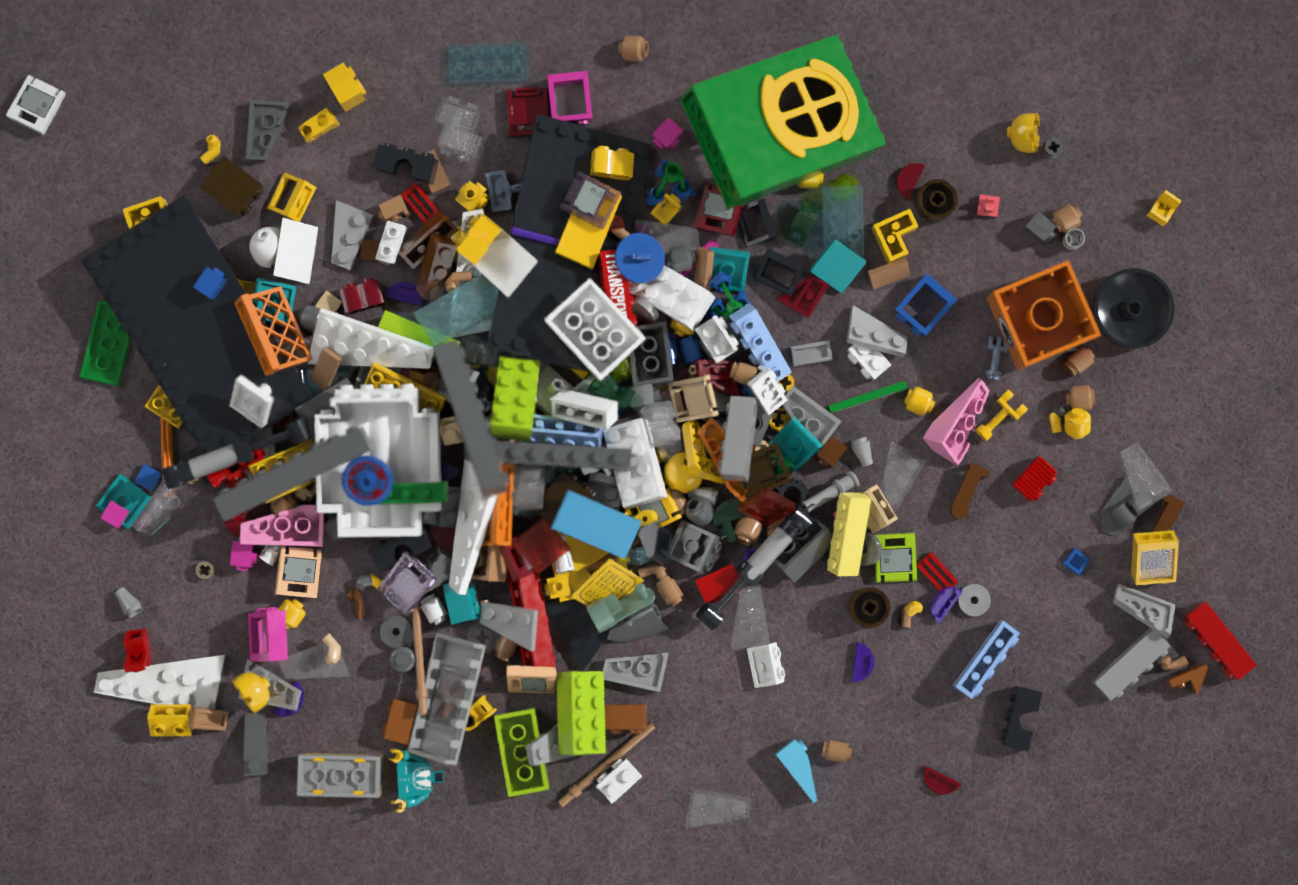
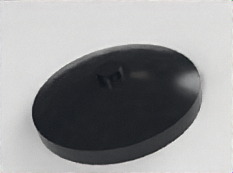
[1093,268,1175,349]

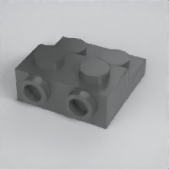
[421,485,461,528]
[669,520,722,574]

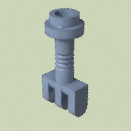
[985,336,1008,381]

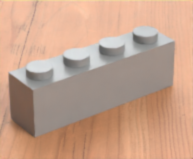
[718,396,758,481]
[1091,628,1171,701]

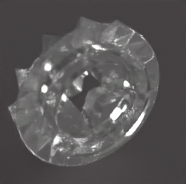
[467,622,499,653]

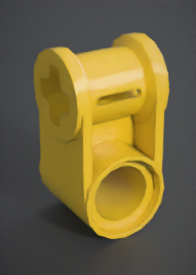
[465,695,497,731]

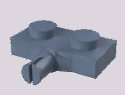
[486,170,521,213]

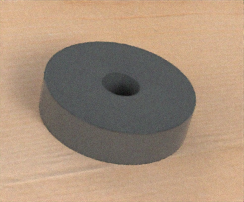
[860,533,882,566]
[380,616,413,648]

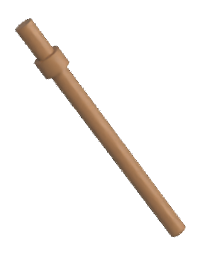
[411,598,428,715]
[558,722,655,807]

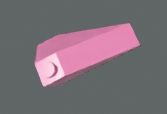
[923,378,990,466]
[240,505,324,547]

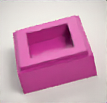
[101,501,130,528]

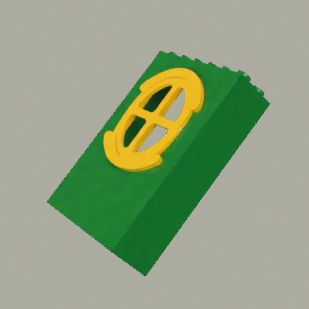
[679,35,886,209]

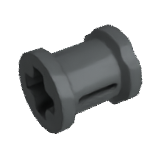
[1042,138,1063,159]

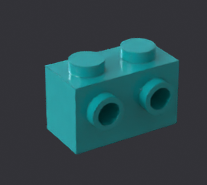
[443,579,481,625]

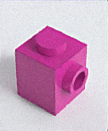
[652,117,683,151]
[230,541,258,571]

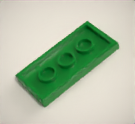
[79,300,131,387]

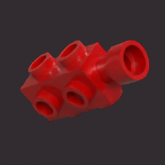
[206,442,266,489]

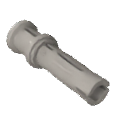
[801,471,860,513]

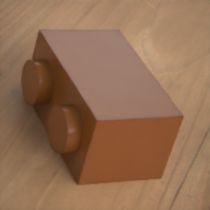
[382,698,418,744]
[605,704,647,733]

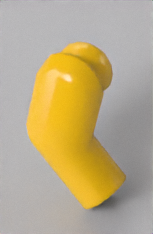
[200,135,220,165]

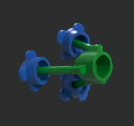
[646,159,696,207]
[705,272,751,320]

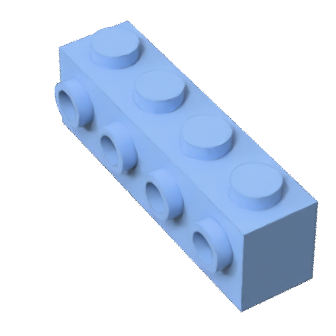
[729,303,792,382]
[520,414,603,447]
[952,621,1020,699]

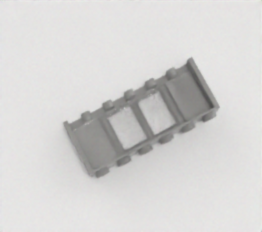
[407,633,486,765]

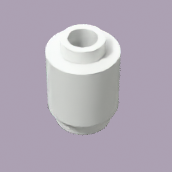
[420,594,448,625]

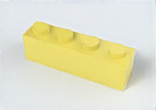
[827,493,871,576]

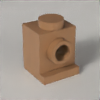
[378,195,411,223]

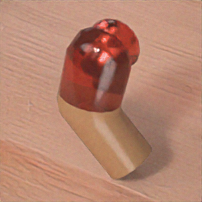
[611,215,631,240]

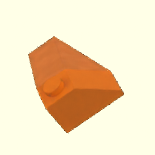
[697,417,751,502]

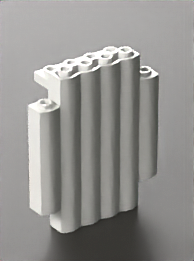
[315,384,442,537]

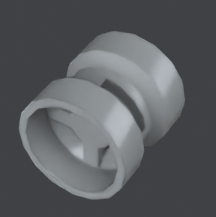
[1062,228,1085,251]

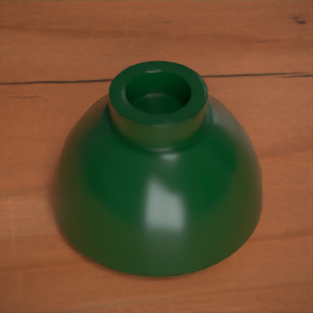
[770,455,795,476]

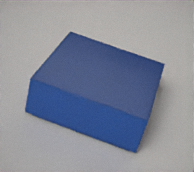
[134,464,162,491]
[1062,548,1091,576]

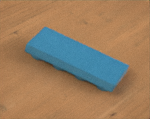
[551,490,642,559]

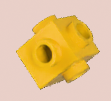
[455,181,490,211]

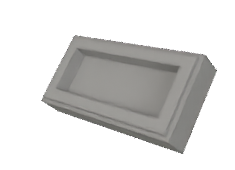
[790,340,833,367]

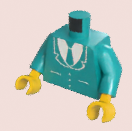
[389,749,444,813]

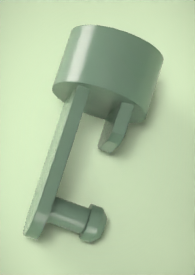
[586,583,655,633]

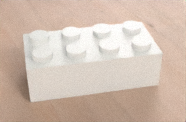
[629,265,715,331]
[603,418,668,509]

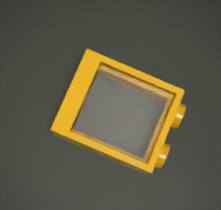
[1131,530,1179,585]

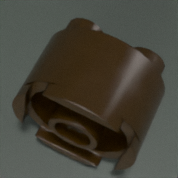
[915,179,958,222]
[848,587,891,628]

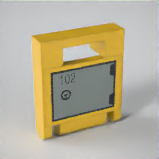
[624,481,682,538]

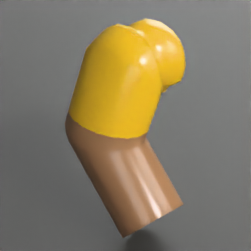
[900,601,923,628]

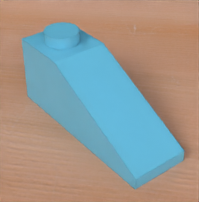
[775,739,817,803]

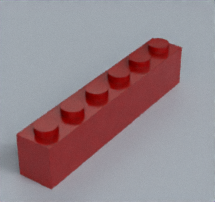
[507,553,556,669]

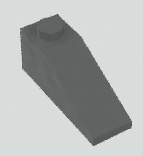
[415,545,453,598]
[244,712,269,776]

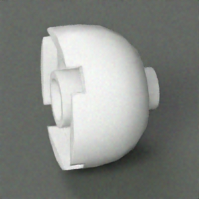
[249,227,281,268]

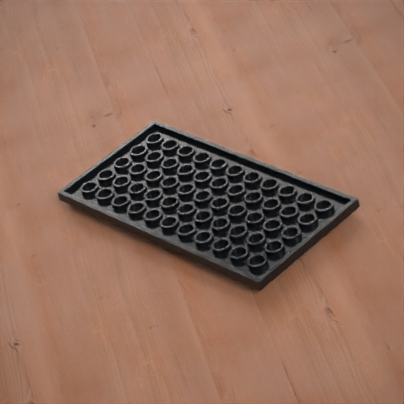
[486,114,652,373]
[81,195,313,454]

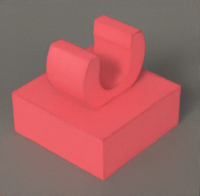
[977,195,1000,218]

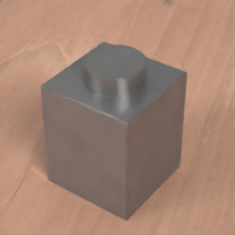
[1023,211,1057,244]
[628,384,661,411]

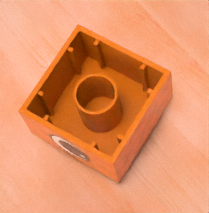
[986,260,1101,371]

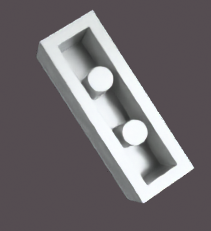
[552,389,618,430]

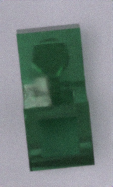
[784,197,824,248]
[586,375,636,412]
[713,497,745,543]

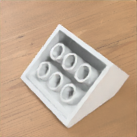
[545,279,646,382]

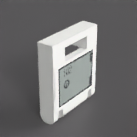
[6,75,66,135]

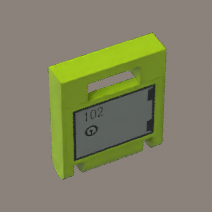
[874,532,917,583]

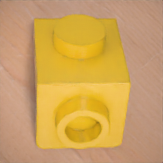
[1147,190,1181,227]
[650,193,681,227]
[544,575,570,599]

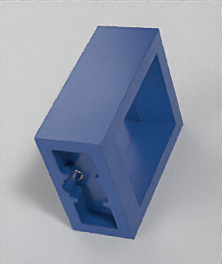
[894,274,957,338]

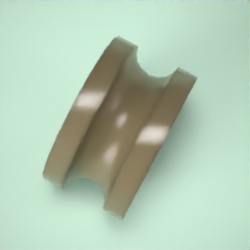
[196,561,215,579]

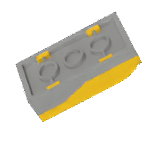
[297,753,383,798]

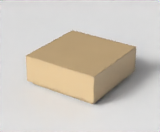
[315,290,343,313]

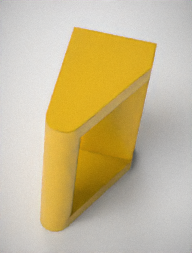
[267,172,316,222]

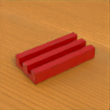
[401,182,439,224]
[916,552,959,591]

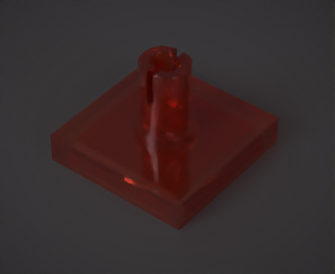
[738,487,796,527]
[512,517,570,573]

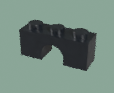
[372,143,439,184]
[369,524,437,573]
[1000,686,1043,752]

